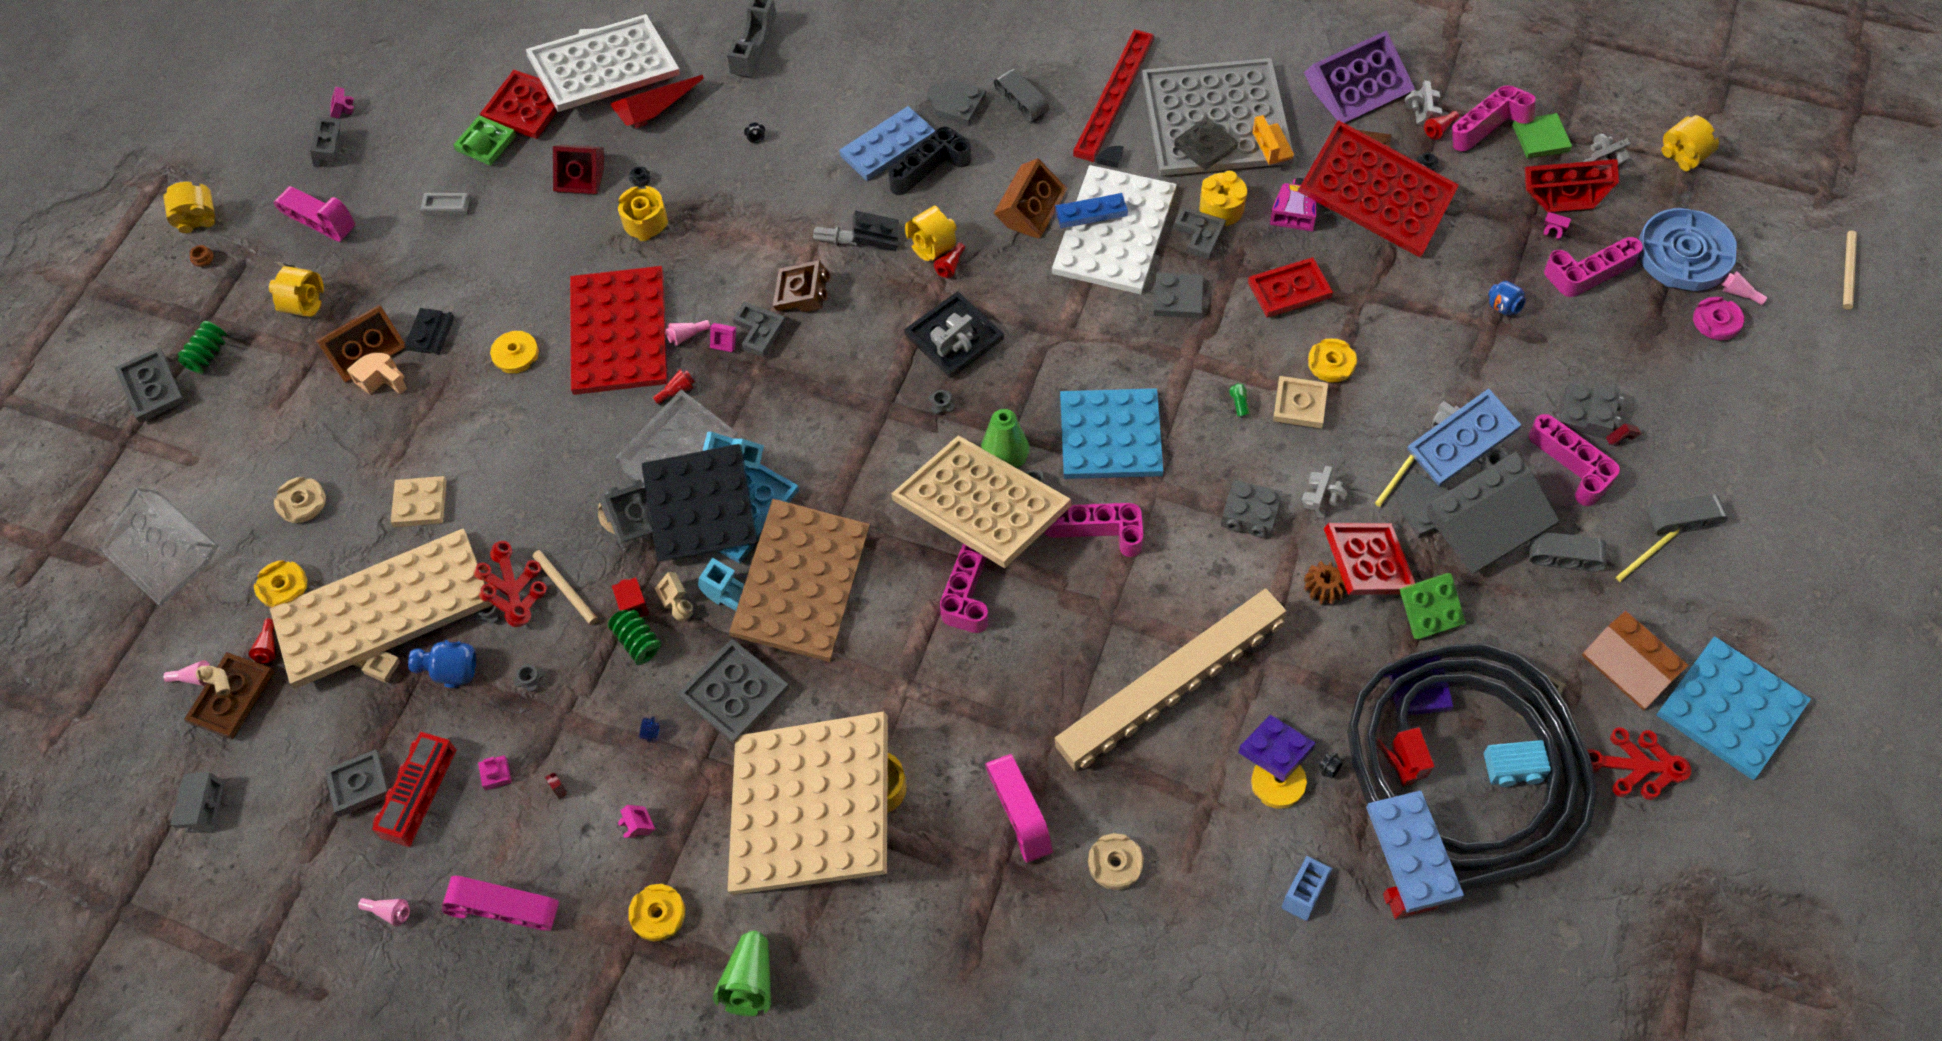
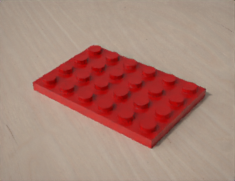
[1298,120,1459,258]
[570,266,668,395]

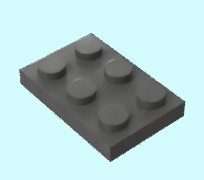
[114,347,185,423]

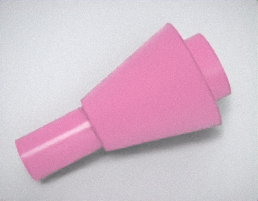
[1721,271,1767,305]
[666,320,710,346]
[164,660,211,686]
[358,898,410,927]

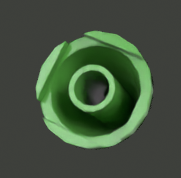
[980,409,1029,469]
[712,931,771,1016]

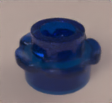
[639,716,660,742]

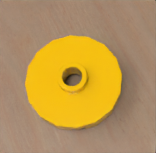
[490,331,539,373]
[1308,339,1357,382]
[254,560,308,608]
[1251,765,1307,809]
[628,884,685,941]

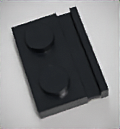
[852,210,899,251]
[405,308,454,355]

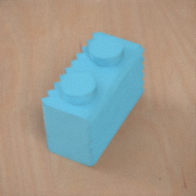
[1483,740,1551,787]

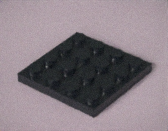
[641,444,758,563]

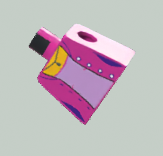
[1270,178,1316,232]

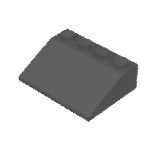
[1427,452,1559,574]

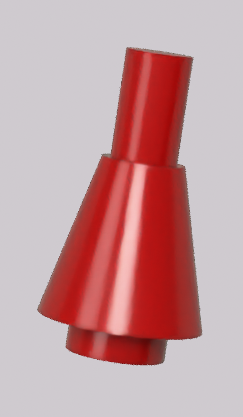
[1424,111,1459,140]
[934,243,965,278]
[652,370,695,405]
[248,618,276,664]

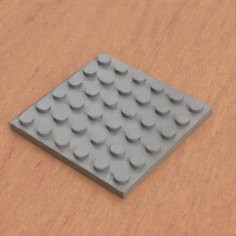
[1142,58,1295,176]

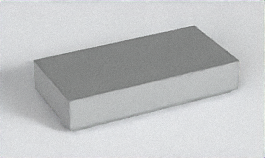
[420,193,470,216]

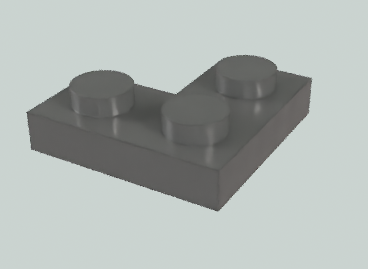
[1174,206,1226,259]
[733,302,786,357]

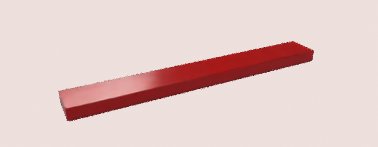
[1073,29,1154,162]

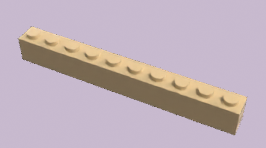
[1055,588,1286,771]

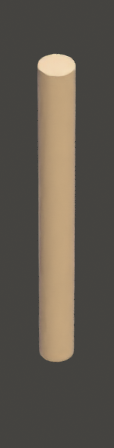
[1843,231,1857,310]
[533,550,598,625]

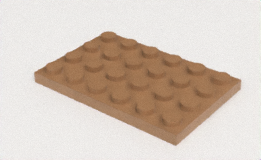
[729,499,870,662]

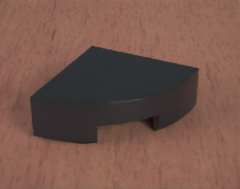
[1096,146,1124,168]

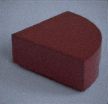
[1605,423,1642,445]
[545,772,567,799]

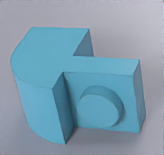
[703,432,764,470]
[698,558,745,611]

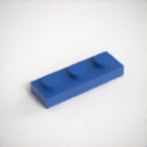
[1055,193,1128,229]

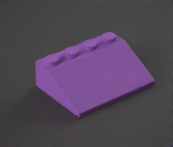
[1304,30,1415,123]

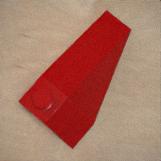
[610,74,704,128]

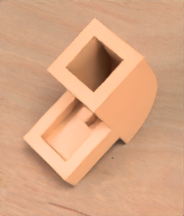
[347,353,407,395]

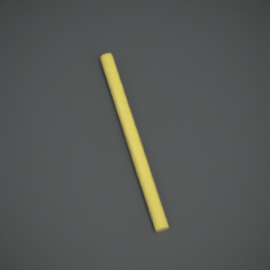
[1375,455,1415,507]
[1616,527,1680,582]

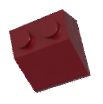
[553,144,604,194]

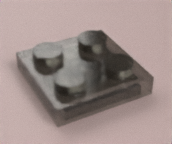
[1174,117,1238,171]

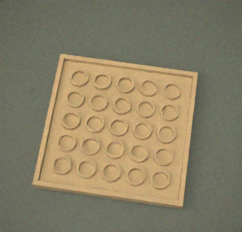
[728,711,888,895]

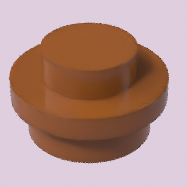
[190,245,214,267]

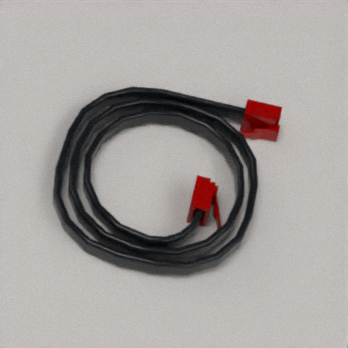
[1347,643,1598,920]

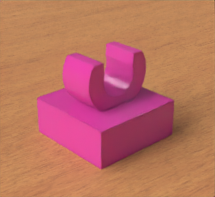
[330,86,354,119]
[1543,212,1571,240]
[710,323,736,352]
[478,755,512,790]
[618,805,655,838]

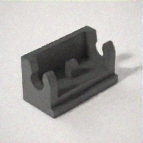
[310,117,341,167]
[171,772,225,833]

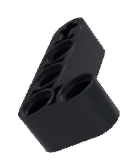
[888,126,972,195]

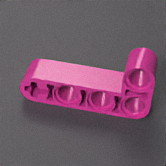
[1452,86,1535,151]
[274,186,355,242]
[1544,237,1643,297]
[1529,414,1620,506]
[1044,503,1143,557]
[940,543,988,633]
[985,754,1053,863]
[442,876,559,931]

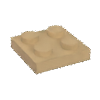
[1273,376,1328,429]
[391,476,447,527]

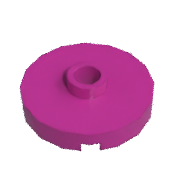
[1693,297,1745,340]

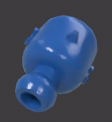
[408,640,476,688]

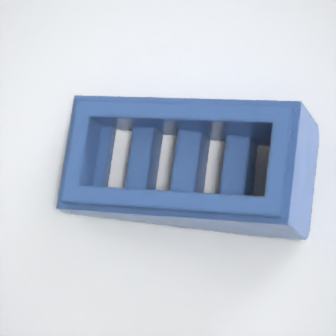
[1282,856,1333,921]

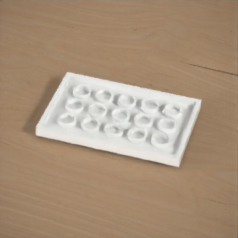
[526,14,680,112]
[1052,165,1176,294]

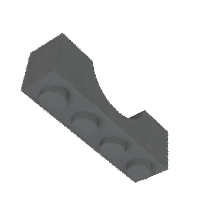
[727,0,777,77]

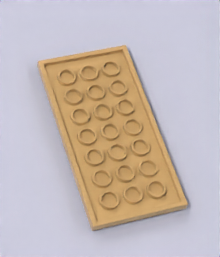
[270,528,493,689]

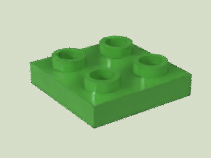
[453,116,516,166]
[1400,573,1466,639]

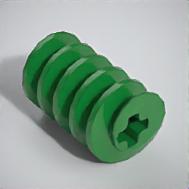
[178,321,227,375]
[608,610,662,666]

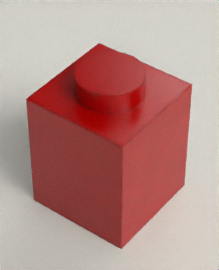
[612,577,649,618]

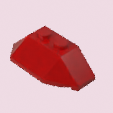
[1525,159,1619,212]

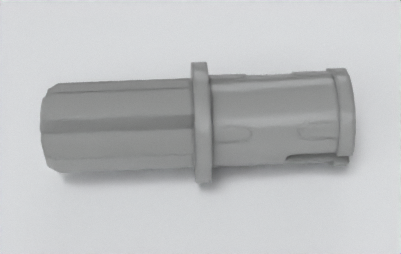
[813,227,858,246]

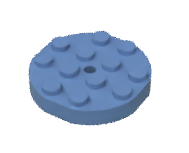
[1639,208,1737,291]

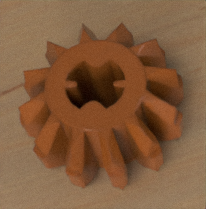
[1304,561,1347,605]

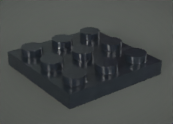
[904,291,1004,378]

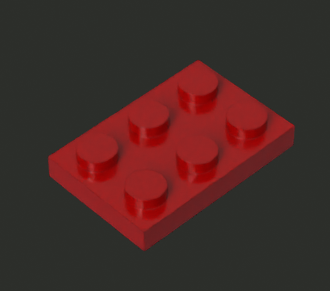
[1248,257,1333,318]

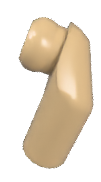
[196,666,230,696]

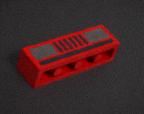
[372,731,457,848]

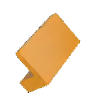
[1252,115,1294,165]

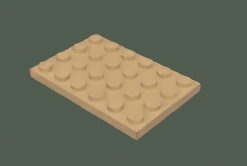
[891,435,1072,568]

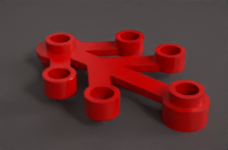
[474,541,547,627]
[1588,727,1691,800]

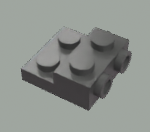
[1559,383,1624,439]
[599,479,652,544]
[1221,479,1282,538]

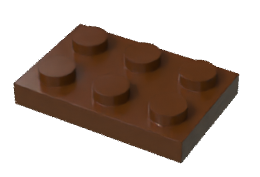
[184,652,274,740]

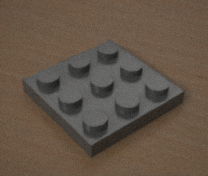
[677,639,790,745]

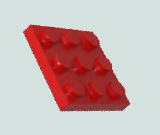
[480,69,557,139]
[1323,523,1415,595]

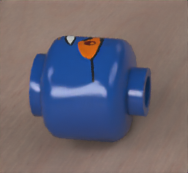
[1488,281,1526,316]

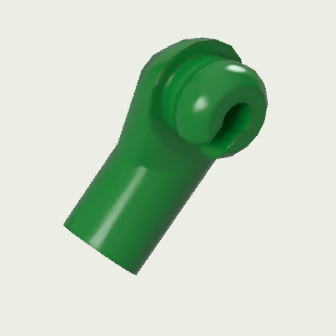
[1229,383,1249,416]

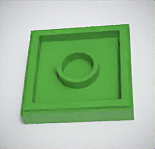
[1512,113,1572,159]

